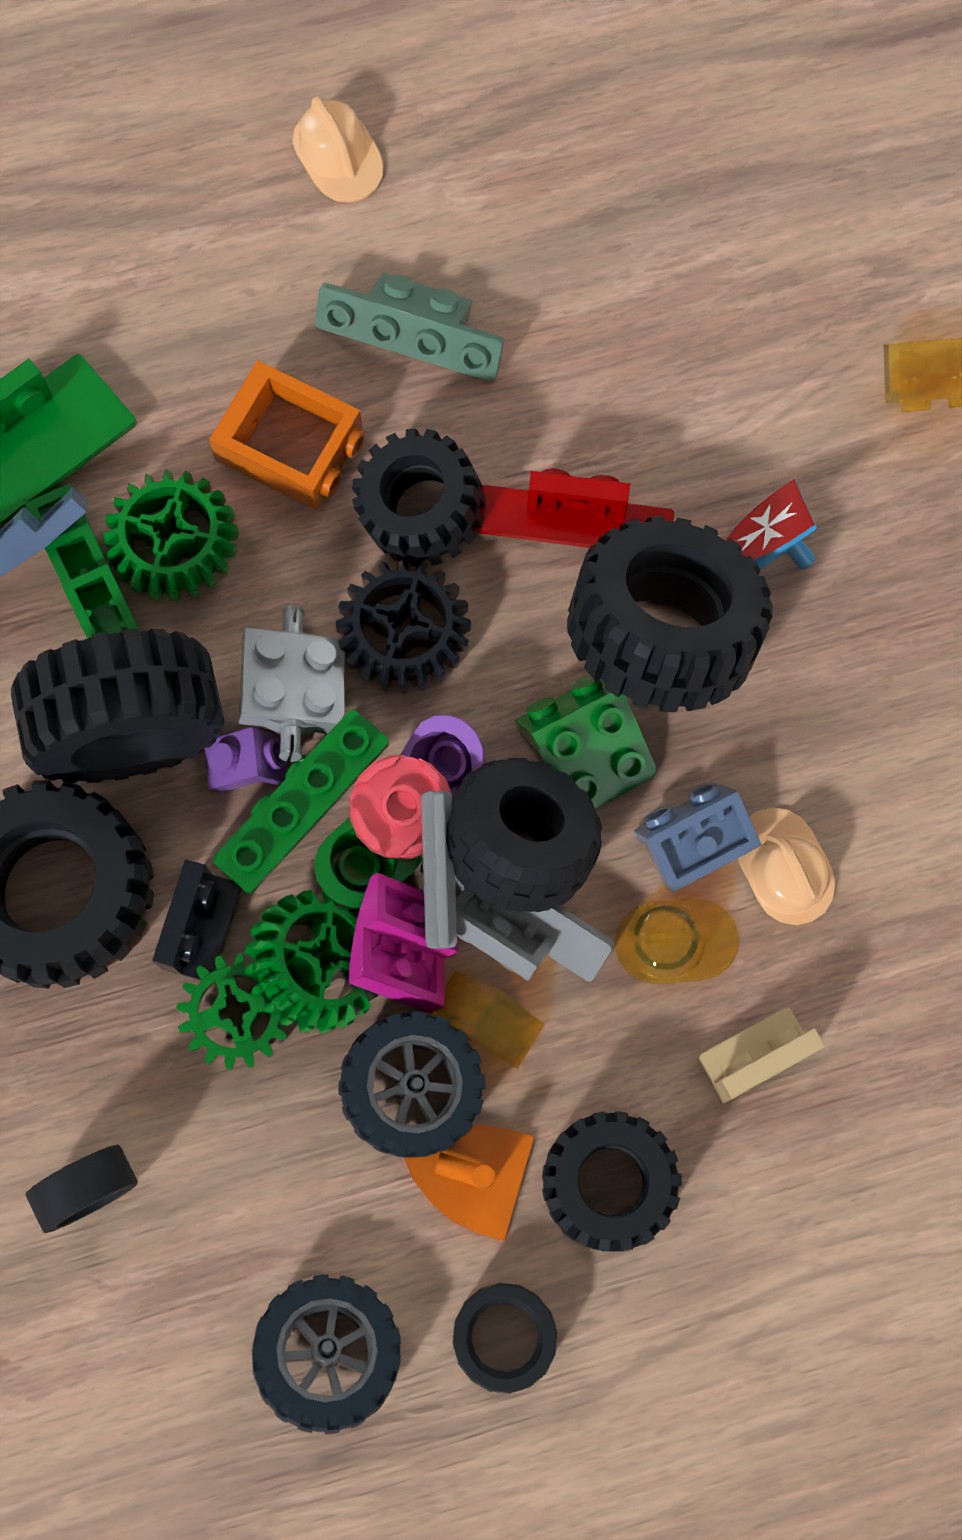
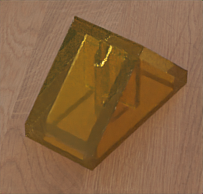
[428,970,544,1070]

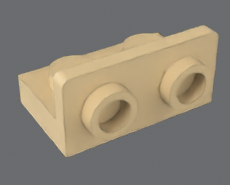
[698,1008,825,1103]

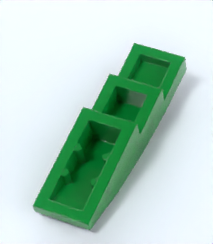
[24,483,140,639]

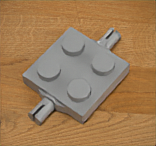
[239,605,344,762]

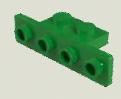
[213,710,389,894]

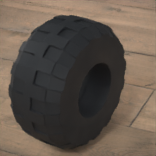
[447,758,603,913]

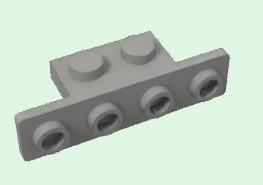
[420,863,615,982]

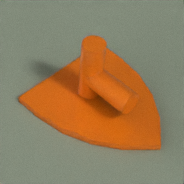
[404,1124,534,1241]

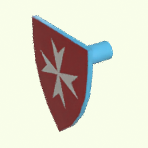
[726,479,818,570]

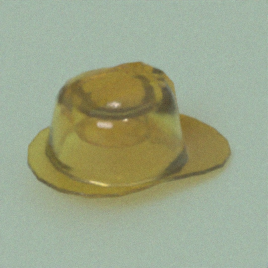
[615,899,739,984]

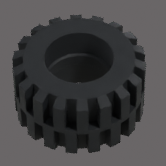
[352,428,486,566]
[542,1111,682,1252]

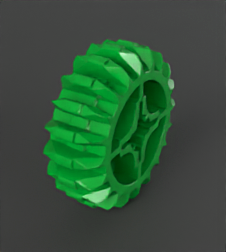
[103,469,239,603]
[243,889,378,1034]

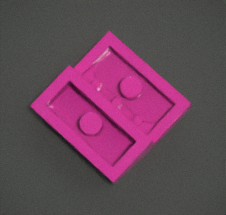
[349,873,458,1013]

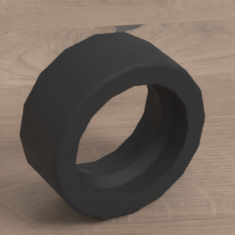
[26,1145,138,1233]
[453,1283,558,1394]

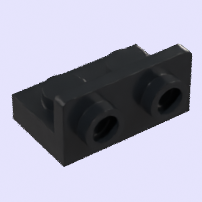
[152,859,242,981]

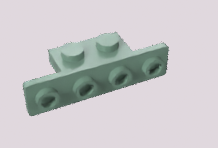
[315,273,504,382]

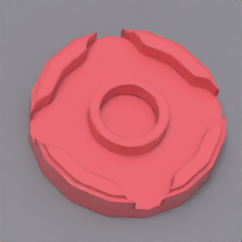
[349,755,453,859]

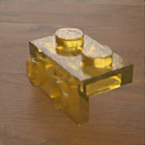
[883,338,962,412]

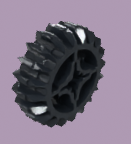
[336,558,471,694]

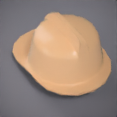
[292,96,384,203]
[737,807,835,926]

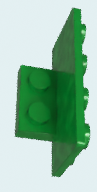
[0,354,137,528]

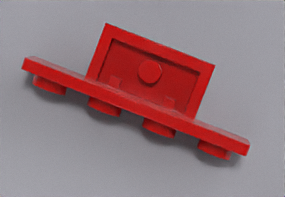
[475,468,674,548]

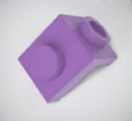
[205,726,288,793]

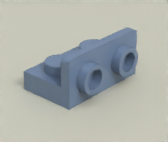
[634,783,762,893]

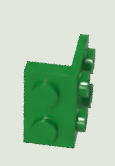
[515,675,656,808]

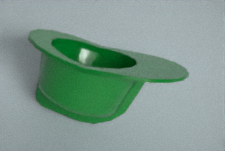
[314,818,423,908]

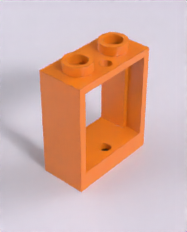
[209,360,366,510]

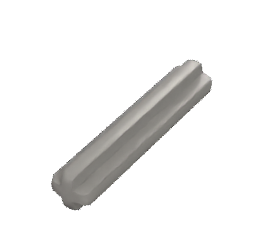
[421,791,457,949]

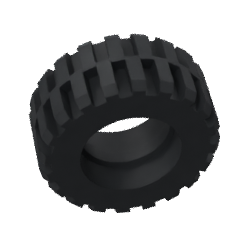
[567,516,773,713]
[11,628,225,783]
[0,780,154,989]

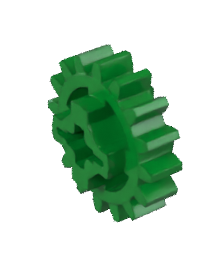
[176,954,287,1070]

